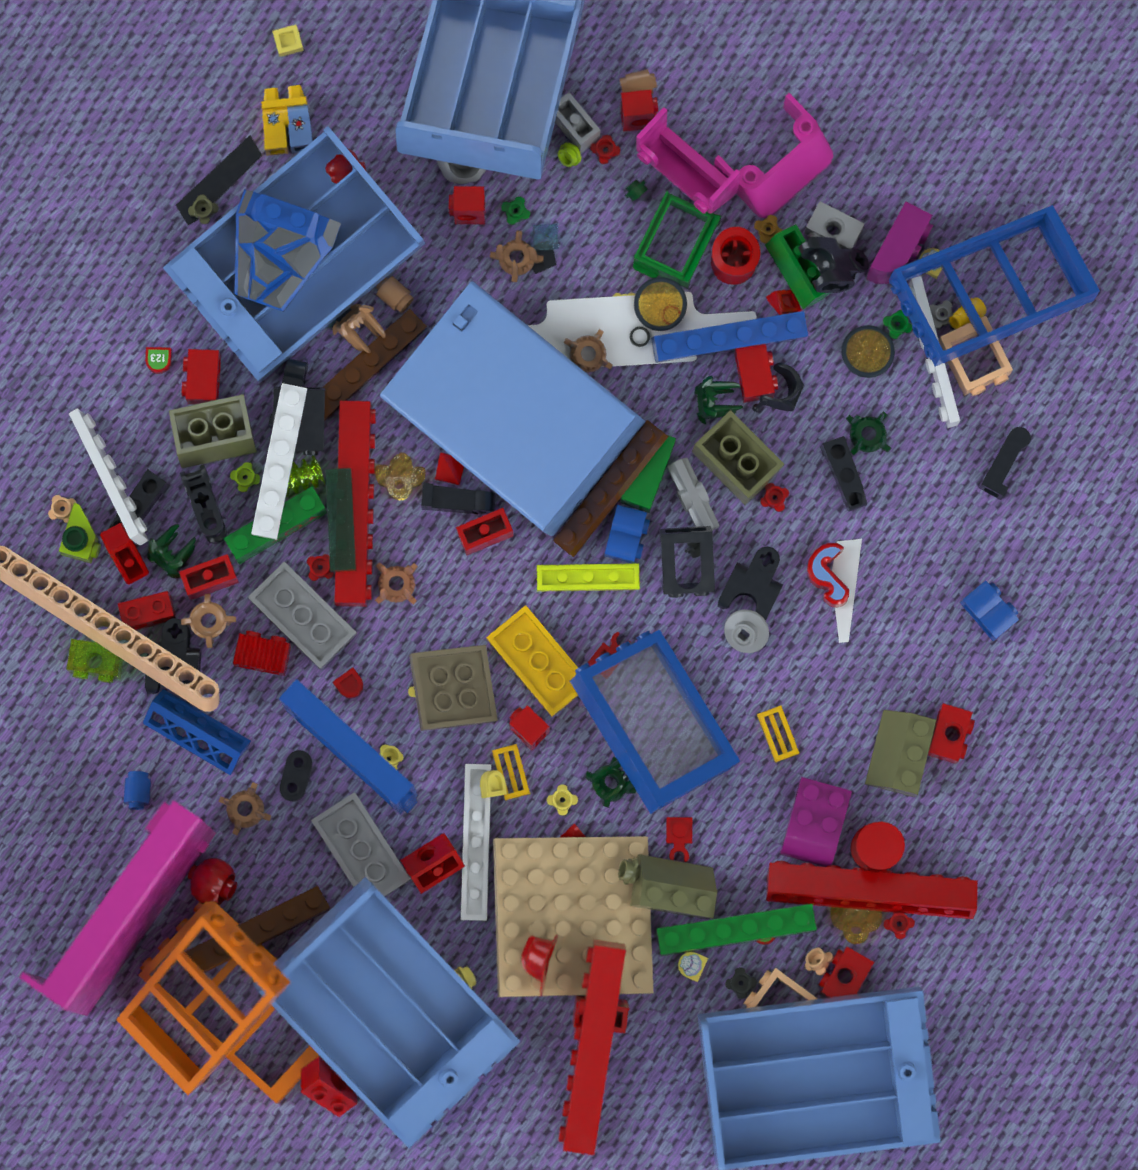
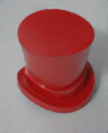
[711,227,761,285]
[850,822,905,872]

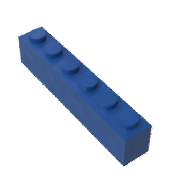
[651,311,808,363]

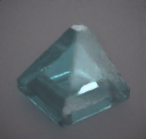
[533,224,559,250]

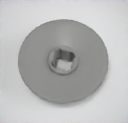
[724,609,769,653]

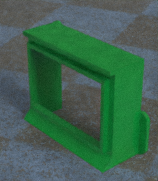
[633,191,722,289]

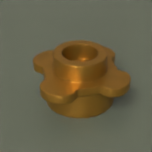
[754,215,783,244]

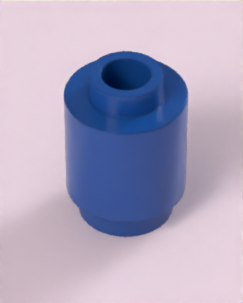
[124,771,151,810]

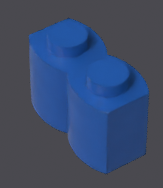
[604,505,650,564]
[960,580,1019,641]

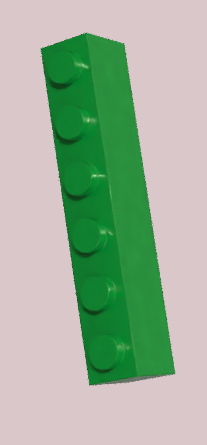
[657,904,817,956]

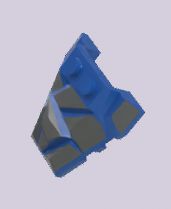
[235,189,341,312]

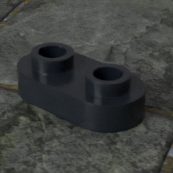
[280,750,313,802]

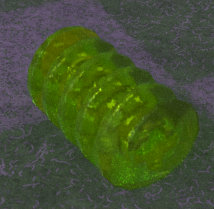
[286,455,326,497]

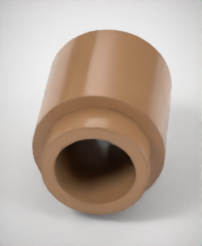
[619,69,657,94]
[376,276,414,313]

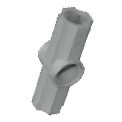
[667,457,719,531]

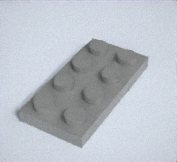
[248,562,357,670]
[311,792,411,897]

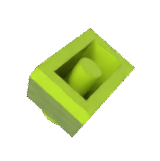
[59,503,101,564]

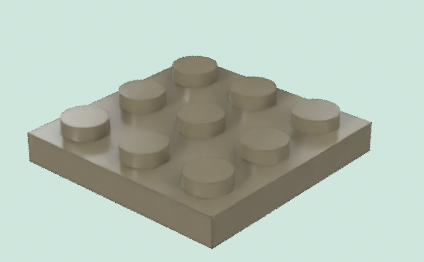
[409,645,498,731]

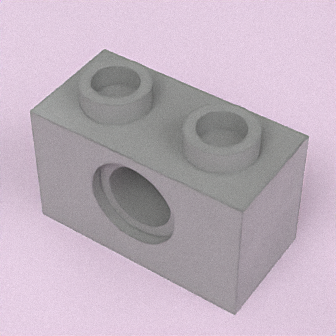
[555,92,601,153]
[804,201,865,249]

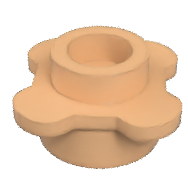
[48,495,76,523]
[805,948,834,976]

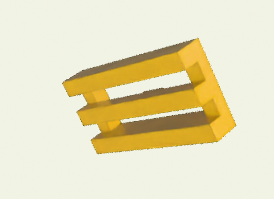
[757,705,800,763]
[492,744,530,801]

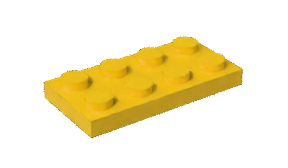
[486,605,578,717]

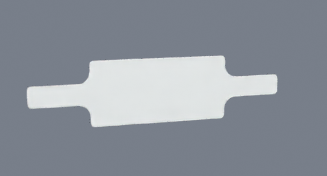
[528,292,757,367]

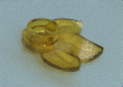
[375,452,426,500]
[830,907,882,944]

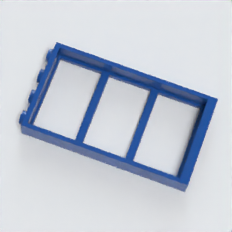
[889,205,1100,367]

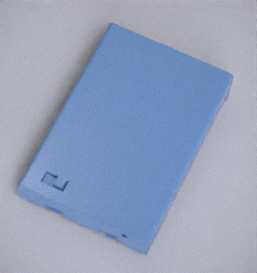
[395,0,585,179]
[163,126,426,382]
[380,281,645,536]
[253,877,521,1148]
[697,986,941,1170]

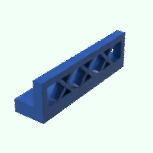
[143,689,251,775]

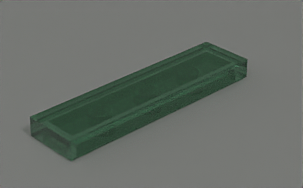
[325,468,356,572]

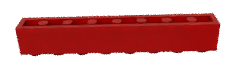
[334,401,376,607]
[766,861,978,919]
[558,939,626,1155]

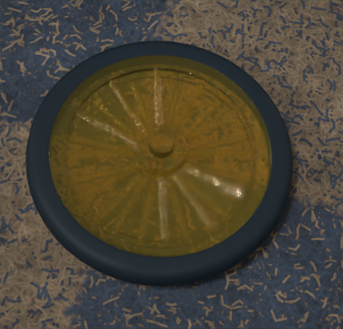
[634,277,687,331]
[841,325,895,378]

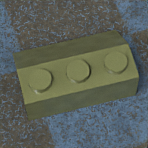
[169,394,257,469]
[692,410,785,505]
[865,710,936,798]
[630,854,717,919]

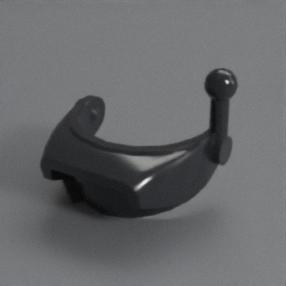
[752,363,804,412]

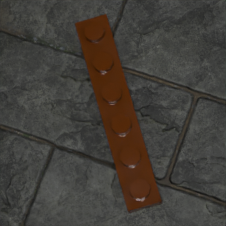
[323,309,427,421]
[553,420,669,557]
[185,886,330,979]

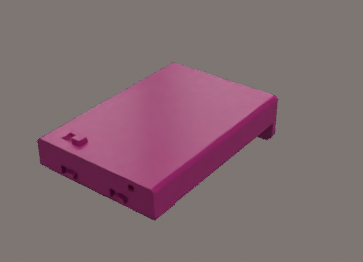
[19,801,216,1016]

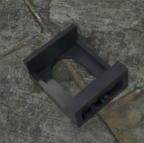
[659,526,715,598]

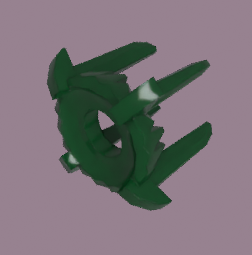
[694,375,743,425]
[846,411,891,455]
[147,524,196,578]
[586,757,636,808]

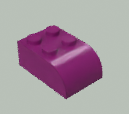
[866,201,933,284]
[780,777,852,867]

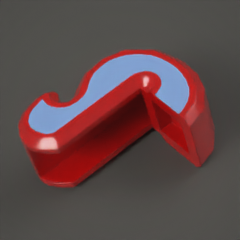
[806,543,850,608]

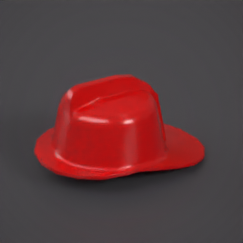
[521,935,558,997]

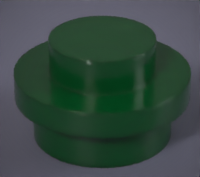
[624,179,648,201]
[62,526,88,552]

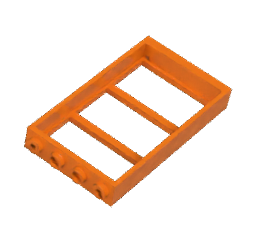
[138,901,321,1104]
[116,904,291,1095]

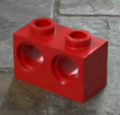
[118,591,177,630]

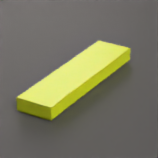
[537,563,640,592]

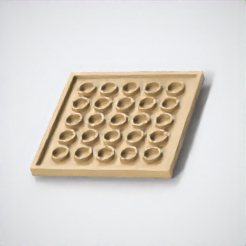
[493,837,654,997]

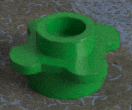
[501,196,530,225]
[883,310,912,339]

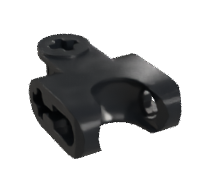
[798,237,869,293]
[180,464,227,544]
[717,546,783,621]
[145,618,202,694]

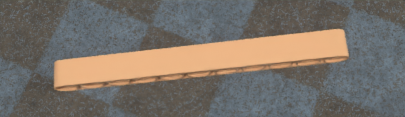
[0,546,220,712]

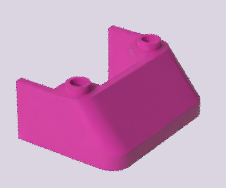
[714,93,833,218]
[636,107,740,214]

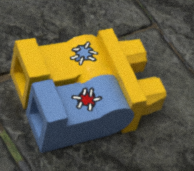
[261,85,313,156]

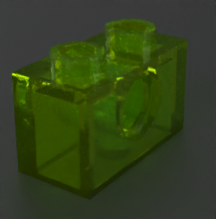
[66,639,124,683]

